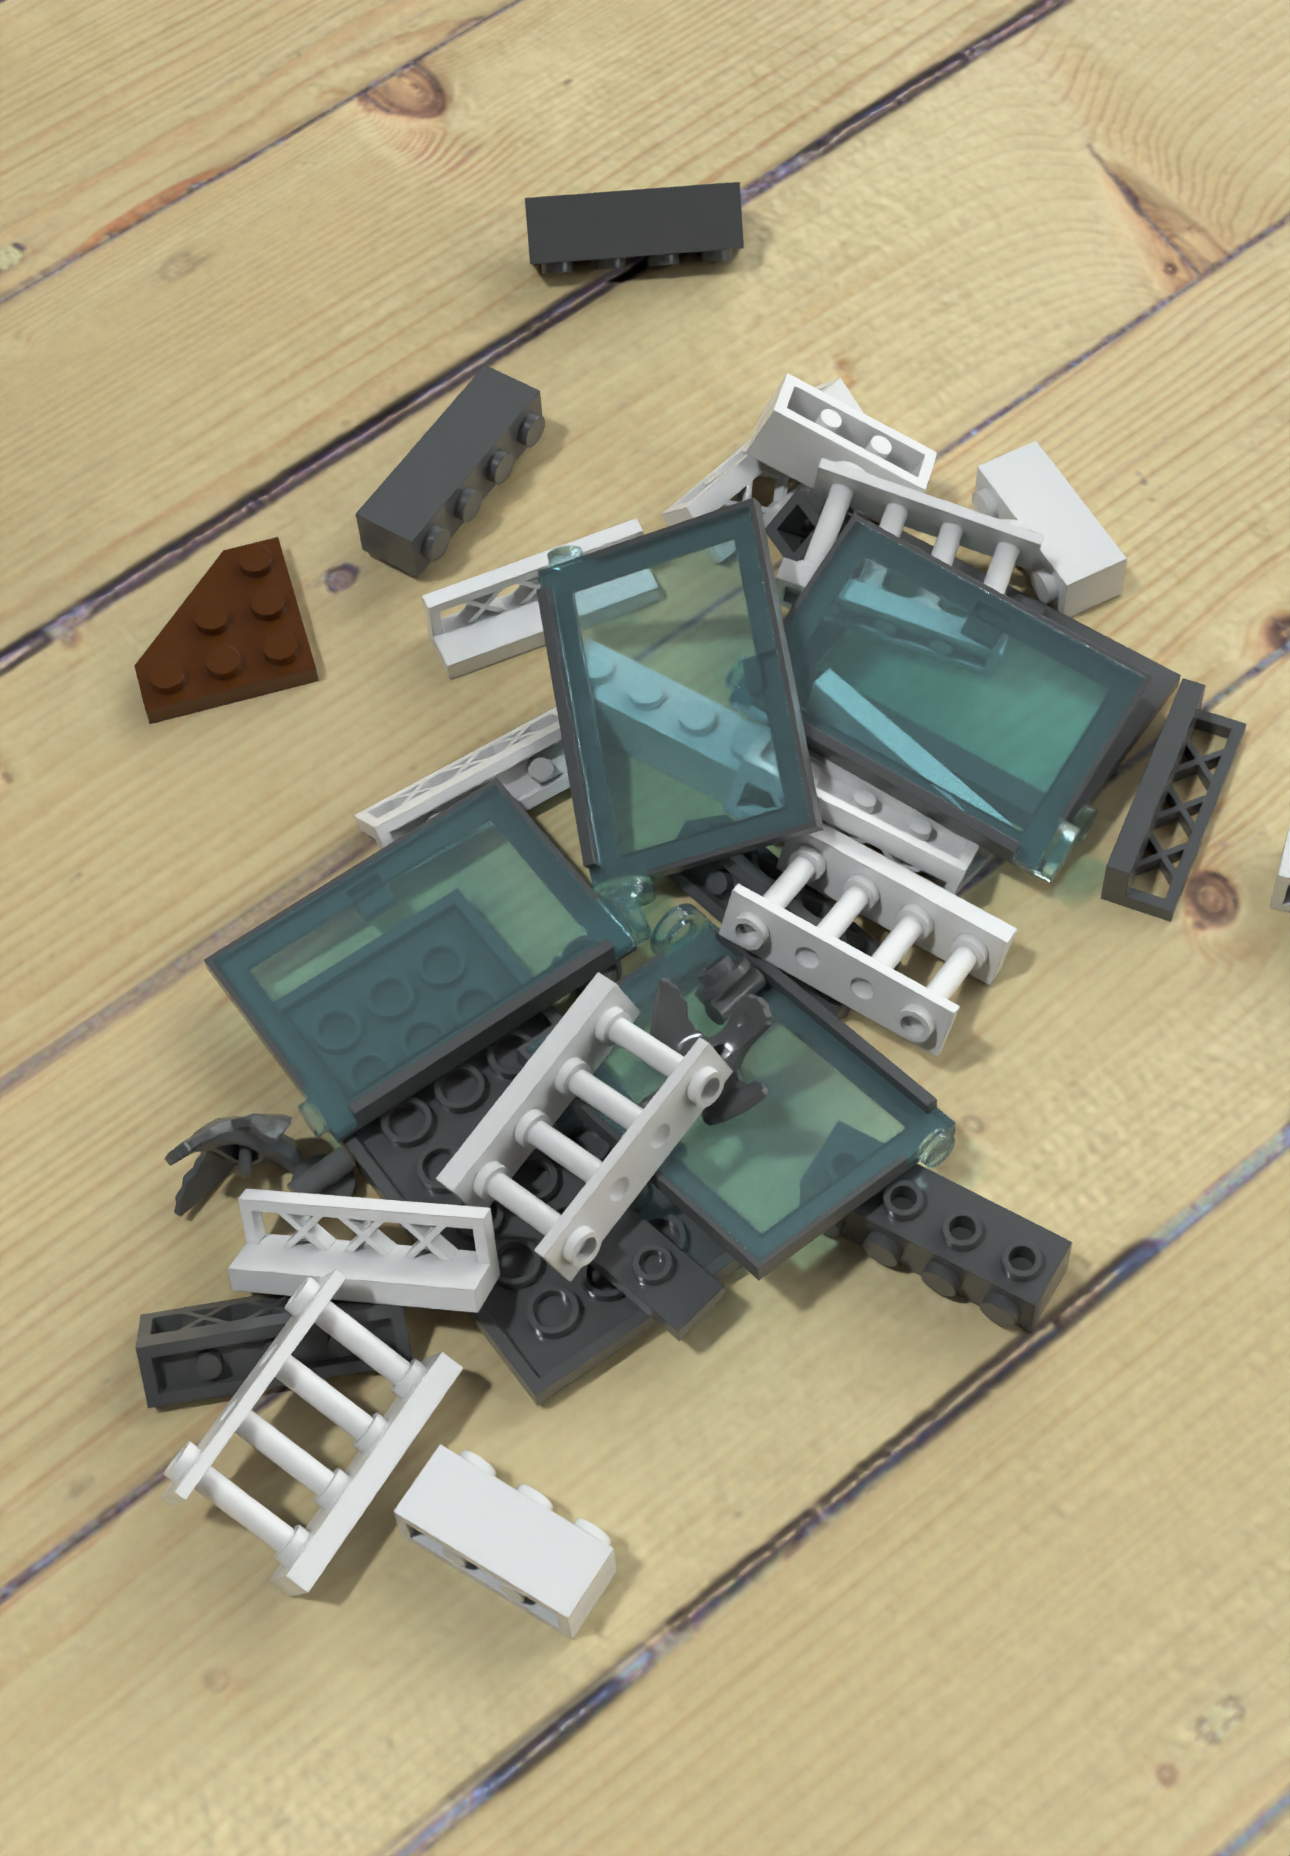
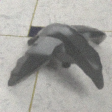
[637,977,773,1126]
[164,1113,302,1216]

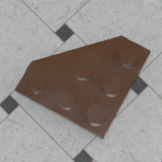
[134,537,319,724]

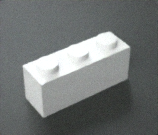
[746,373,937,524]
[972,441,1127,617]
[393,1444,617,1640]

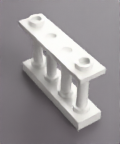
[775,458,1045,680]
[719,823,1017,1056]
[436,972,733,1282]
[160,1269,463,1597]

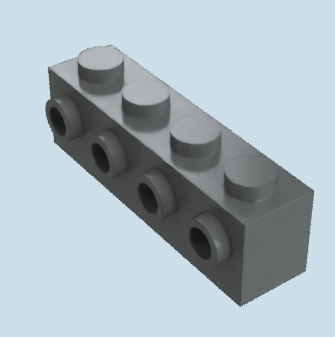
[525,182,744,274]
[356,365,545,577]
[800,1124,1073,1333]

